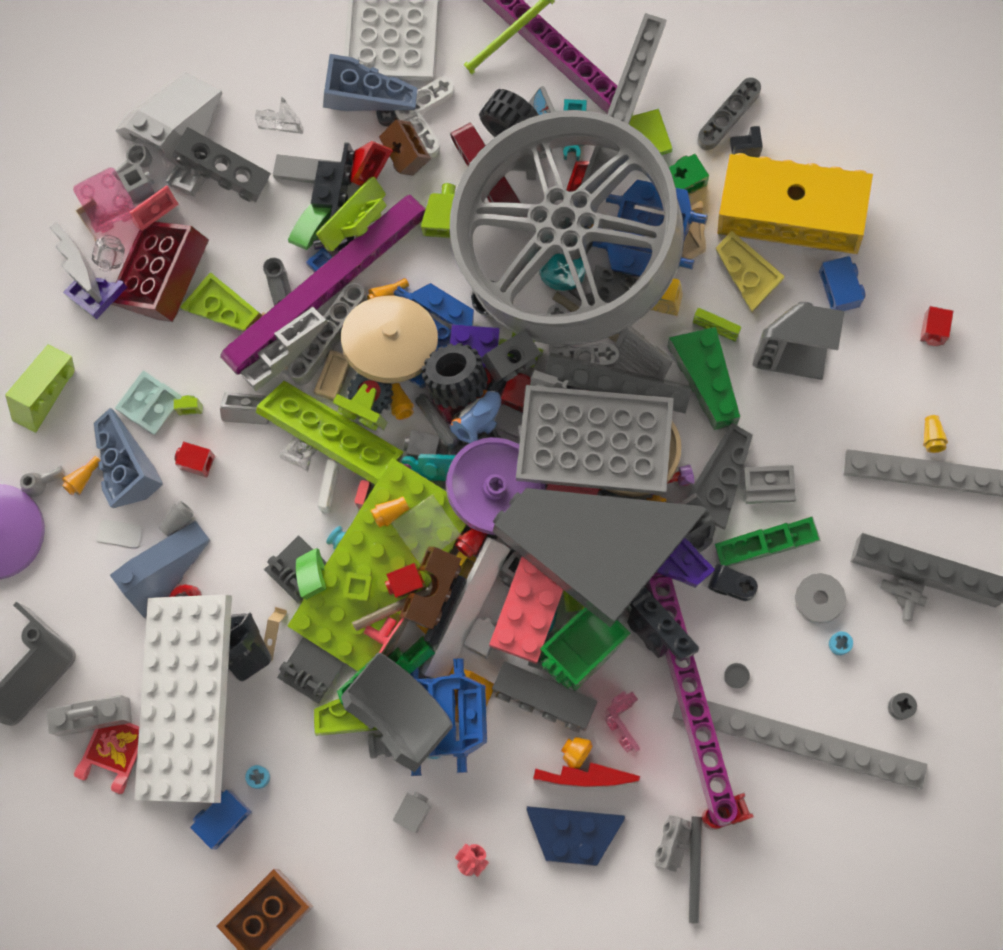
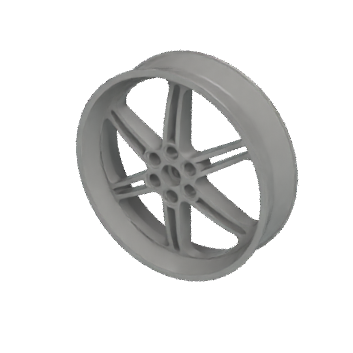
[450,110,684,345]

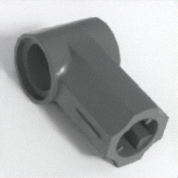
[263,257,292,306]

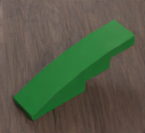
[715,516,821,567]
[337,636,435,706]

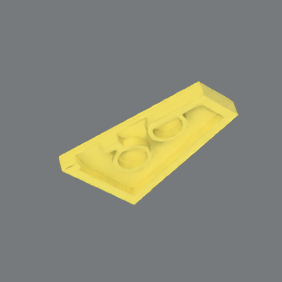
[716,231,785,313]

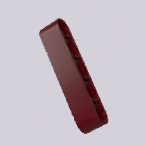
[450,122,521,217]

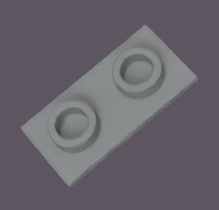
[655,815,692,872]

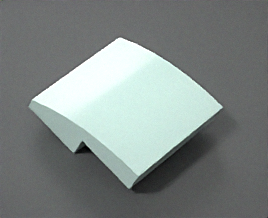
[115,370,182,435]

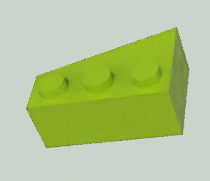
[5,344,75,433]

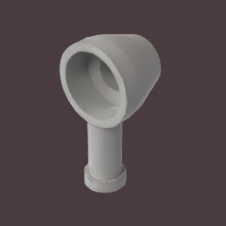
[112,143,152,181]
[20,466,66,497]

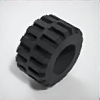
[479,89,539,137]
[422,343,488,409]

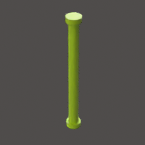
[463,0,555,74]

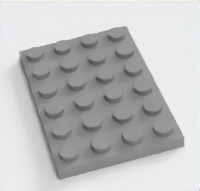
[516,385,674,495]

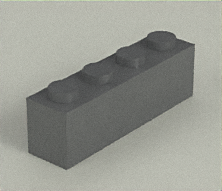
[492,661,598,733]

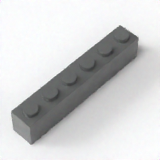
[545,353,692,414]
[850,533,1003,607]

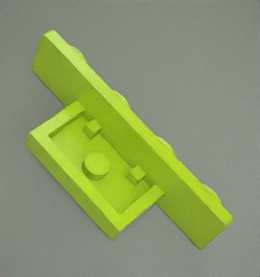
[316,177,387,252]

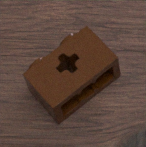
[379,119,431,176]

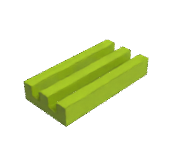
[692,308,742,342]

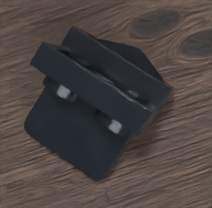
[228,612,272,681]

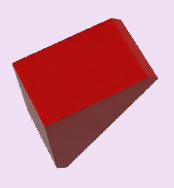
[350,141,392,186]

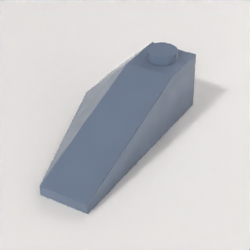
[323,54,418,111]
[94,408,163,508]
[110,521,210,618]

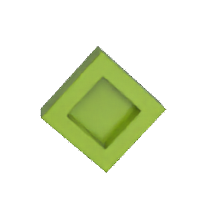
[173,395,203,416]
[343,572,373,601]

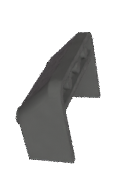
[752,302,844,380]
[0,602,76,726]

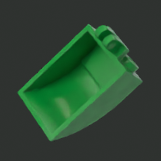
[540,607,631,691]

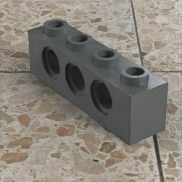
[173,127,271,203]

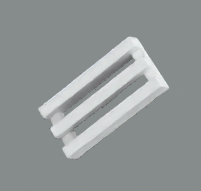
[317,460,340,513]

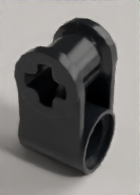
[707,564,758,602]

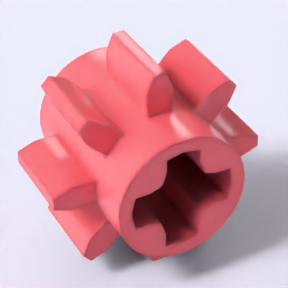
[455,844,489,877]

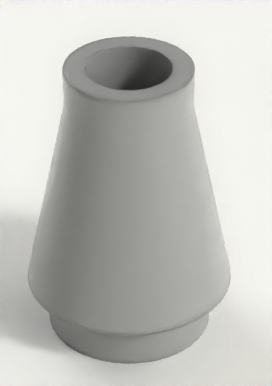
[159,501,195,537]

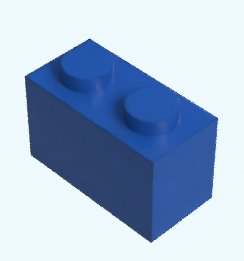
[819,256,866,311]
[190,789,252,850]

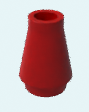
[455,528,488,558]

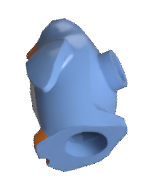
[450,390,501,443]

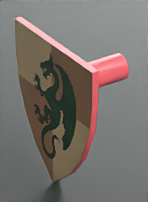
[364,616,408,656]

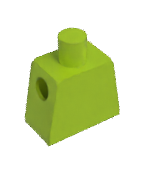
[421,183,456,238]

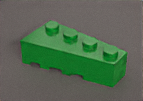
[667,327,741,430]

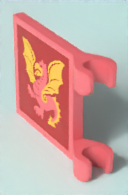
[74,723,139,794]

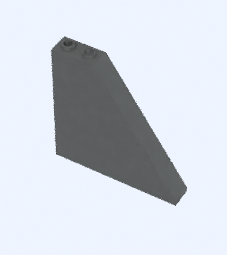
[493,488,707,628]

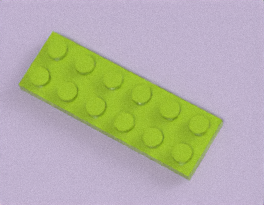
[256,380,403,485]

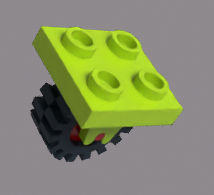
[333,373,394,431]

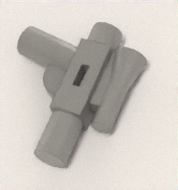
[880,577,928,621]

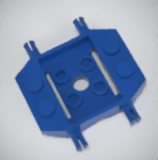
[592,179,708,277]
[394,283,474,388]
[410,658,487,776]

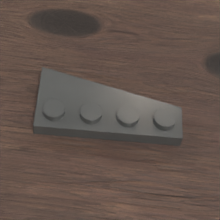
[686,423,753,530]

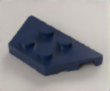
[526,806,625,866]

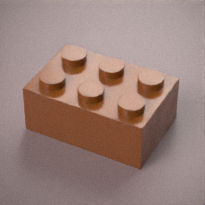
[216,869,314,950]

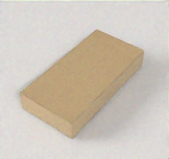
[313,350,351,401]

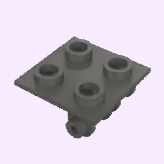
[586,265,637,306]
[264,535,327,603]
[277,637,344,704]

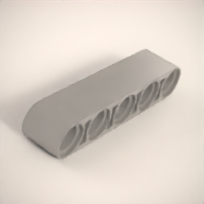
[287,283,367,385]

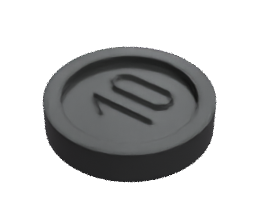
[724,663,750,689]

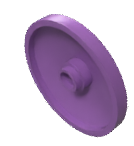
[446,438,545,535]
[0,484,45,580]

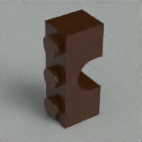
[399,546,461,629]

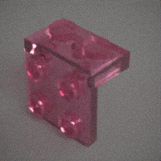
[73,167,136,233]
[604,691,640,755]

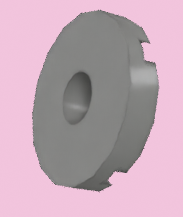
[795,573,846,624]

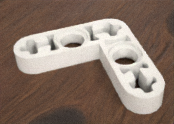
[395,77,454,158]

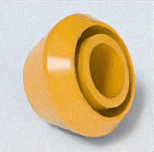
[561,737,593,770]

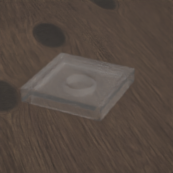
[392,494,462,564]

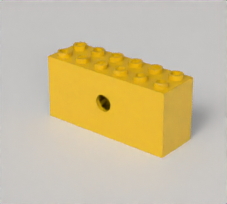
[717,153,873,254]

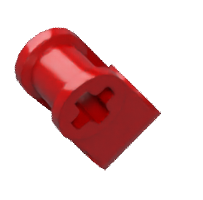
[702,793,754,830]

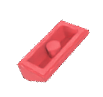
[129,185,179,231]

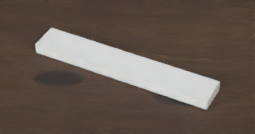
[421,537,511,679]

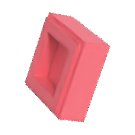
[354,480,373,509]

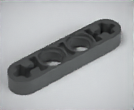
[697,77,761,150]

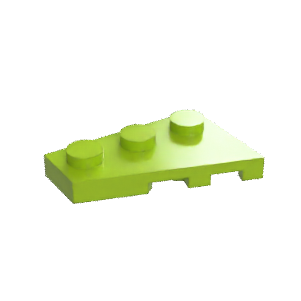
[180,272,262,332]
[314,698,378,736]

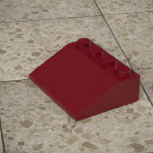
[111,222,209,322]

